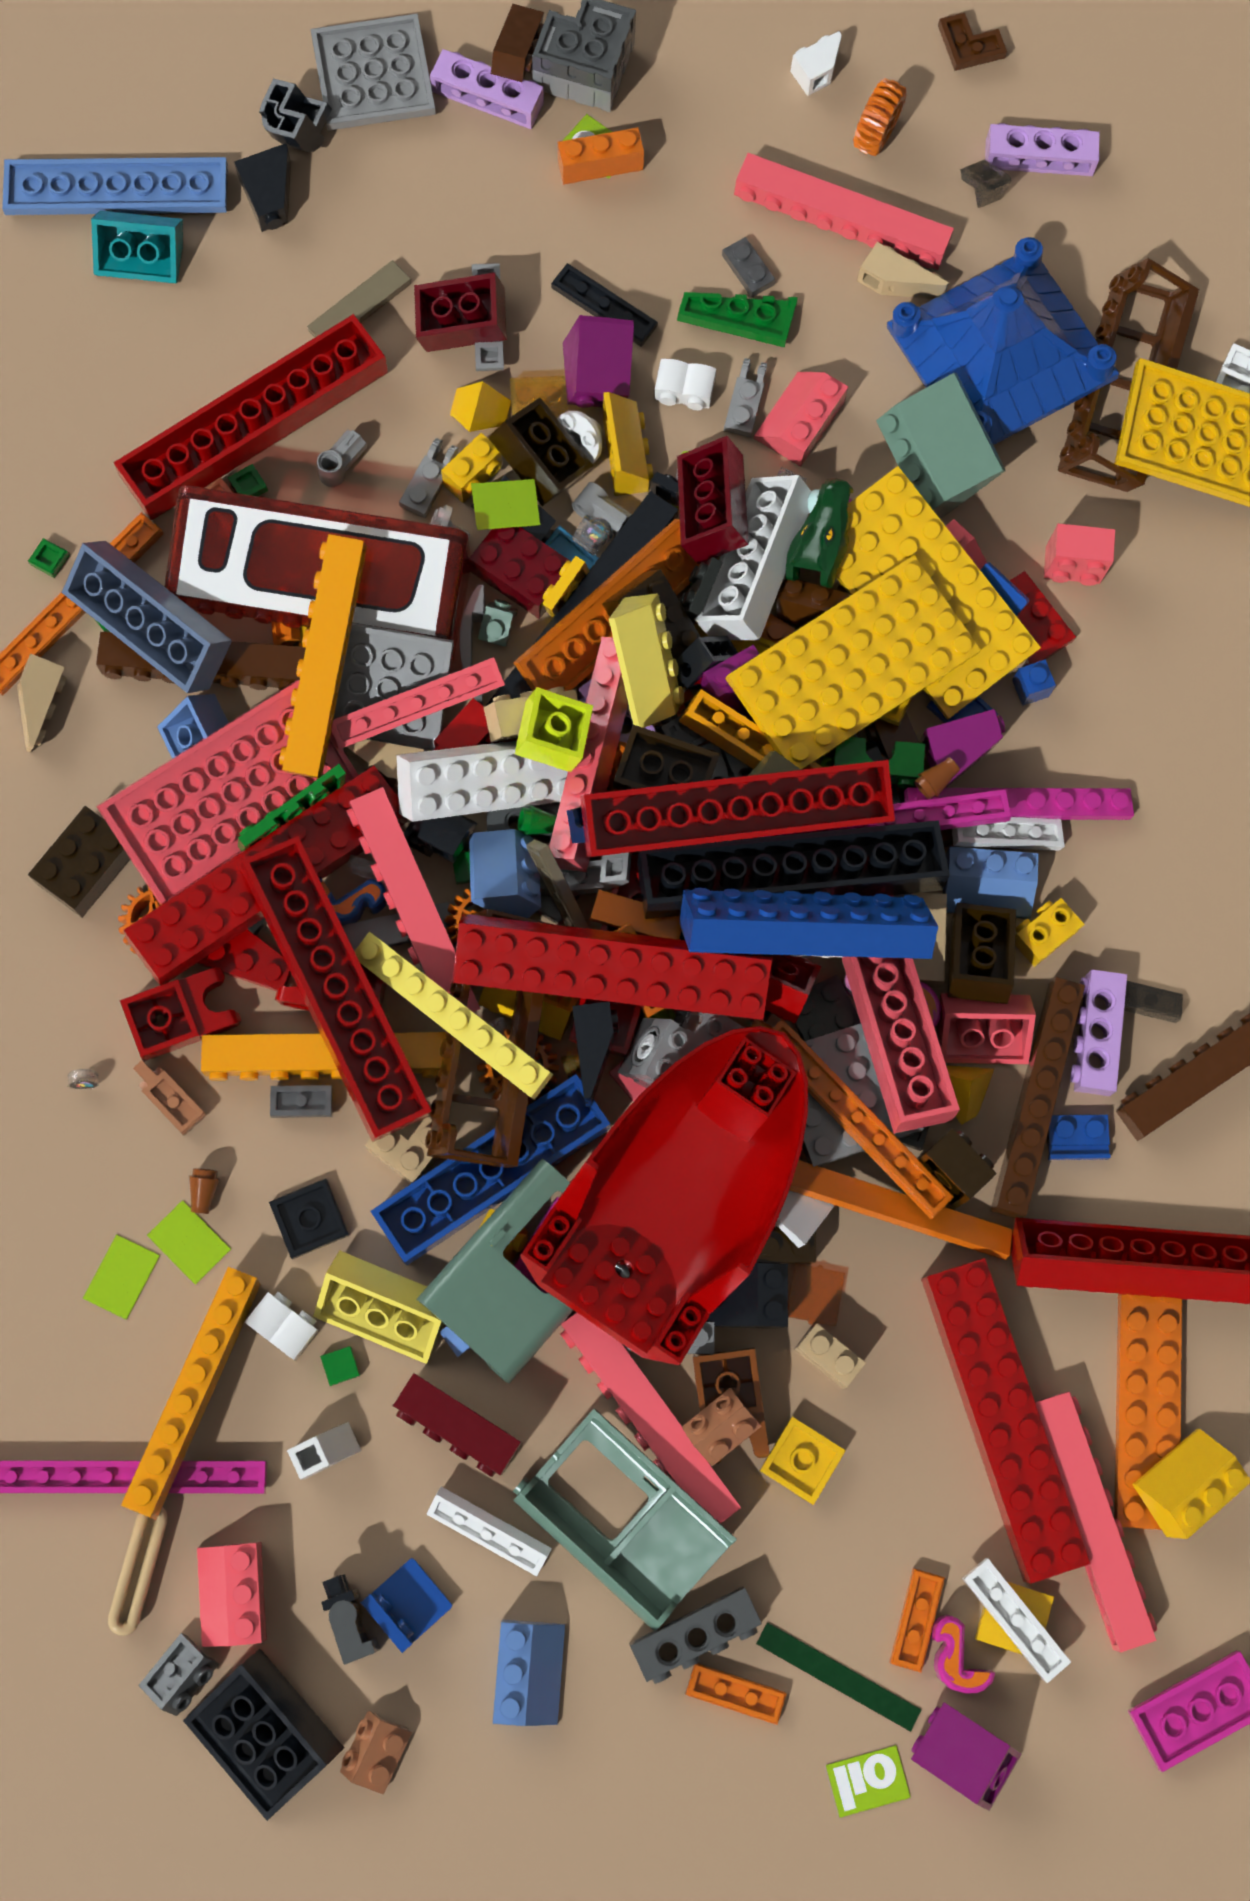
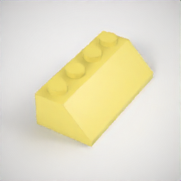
[609,593,684,728]
[313,1250,444,1364]

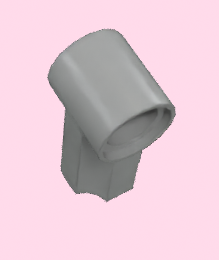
[317,429,367,487]
[572,482,632,535]

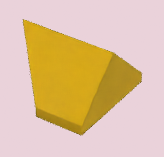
[450,381,511,432]
[946,1065,995,1125]

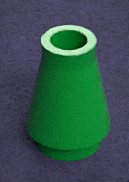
[518,805,557,835]

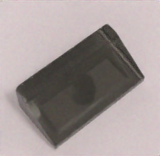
[1124,981,1183,1023]

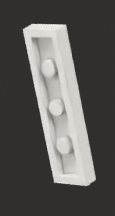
[952,817,1065,851]
[427,1486,552,1576]
[962,1558,1071,1683]

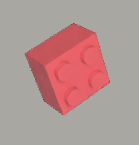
[1044,523,1115,586]

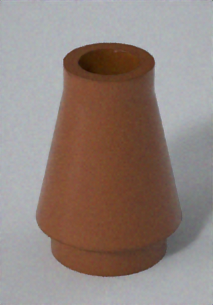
[914,757,960,799]
[189,1168,220,1214]

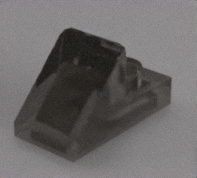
[960,160,1011,208]

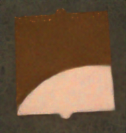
[788,1264,845,1326]

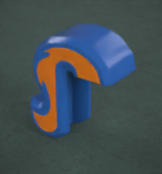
[319,877,386,926]

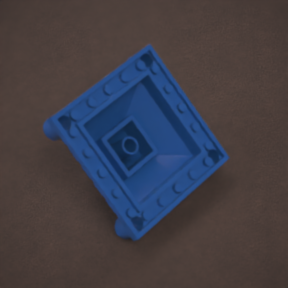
[887,237,1119,445]

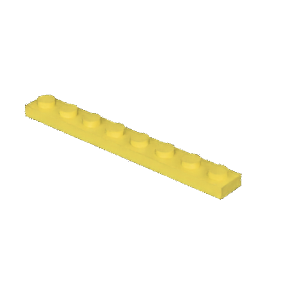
[354,931,554,1100]

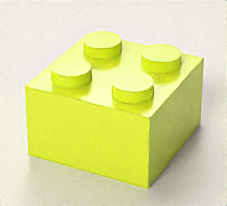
[514,687,593,772]

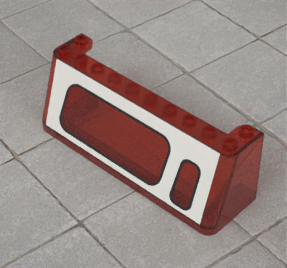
[164,486,471,660]

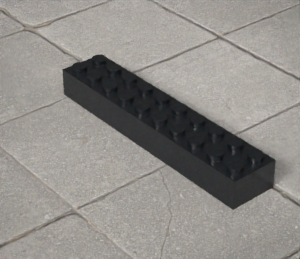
[637,820,950,919]

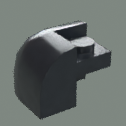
[259,78,332,152]
[404,815,478,863]

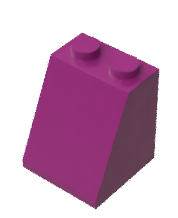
[562,315,634,408]
[700,644,759,724]
[921,709,1006,788]
[911,1702,1022,1811]

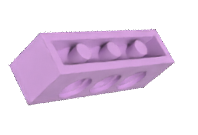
[430,49,544,129]
[985,123,1099,176]
[1070,969,1127,1096]

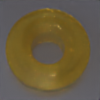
[560,1050,581,1078]

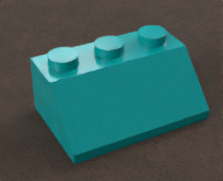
[91,211,183,283]

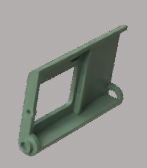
[416,1159,573,1384]
[513,1408,737,1632]

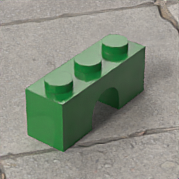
[832,737,925,789]

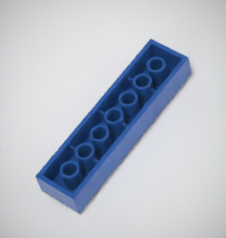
[679,888,938,959]
[370,1074,611,1266]

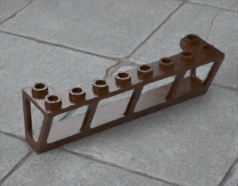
[1058,258,1200,492]
[425,909,550,1168]

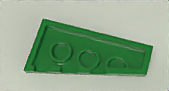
[677,292,798,348]
[238,764,346,852]

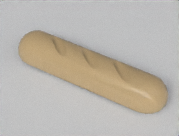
[108,1507,168,1636]

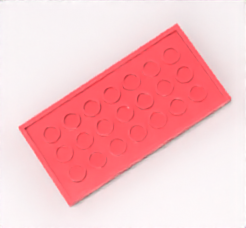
[96,680,358,905]

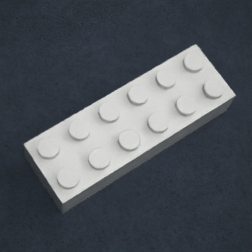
[695,475,811,640]
[396,740,568,822]

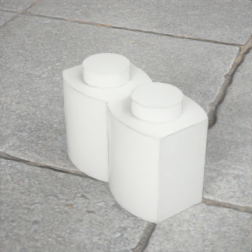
[655,359,716,411]
[245,1291,319,1361]

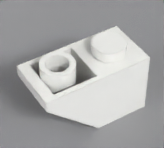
[790,31,842,96]
[287,1422,362,1480]

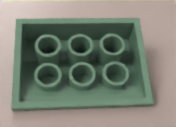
[876,373,1006,518]

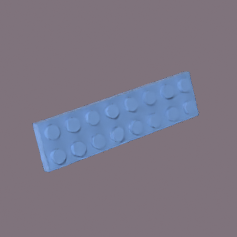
[2,157,228,215]

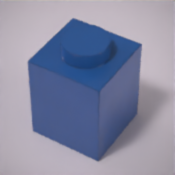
[1012,659,1056,706]

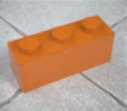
[557,127,644,185]

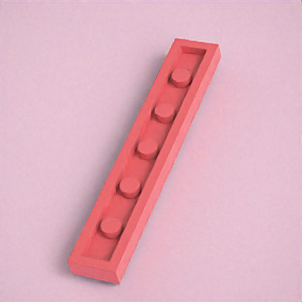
[332,657,505,749]

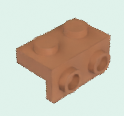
[682,1388,762,1466]
[340,1711,412,1795]

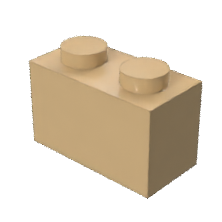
[794,1323,866,1389]

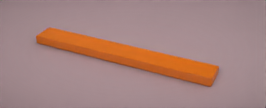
[0,512,164,696]
[772,1019,954,1219]
[789,1160,1012,1260]

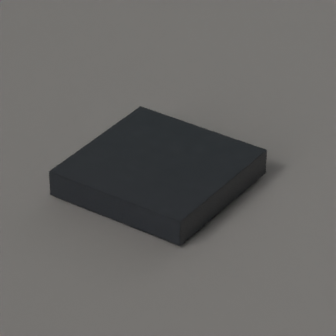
[269,1179,349,1260]

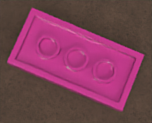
[1128,1650,1250,1772]

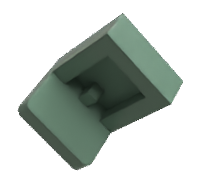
[478,599,518,647]

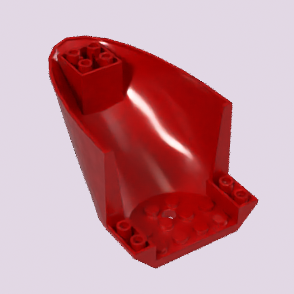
[520,1026,808,1365]

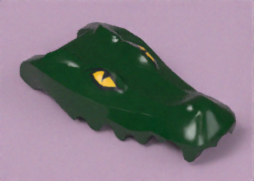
[786,478,854,588]

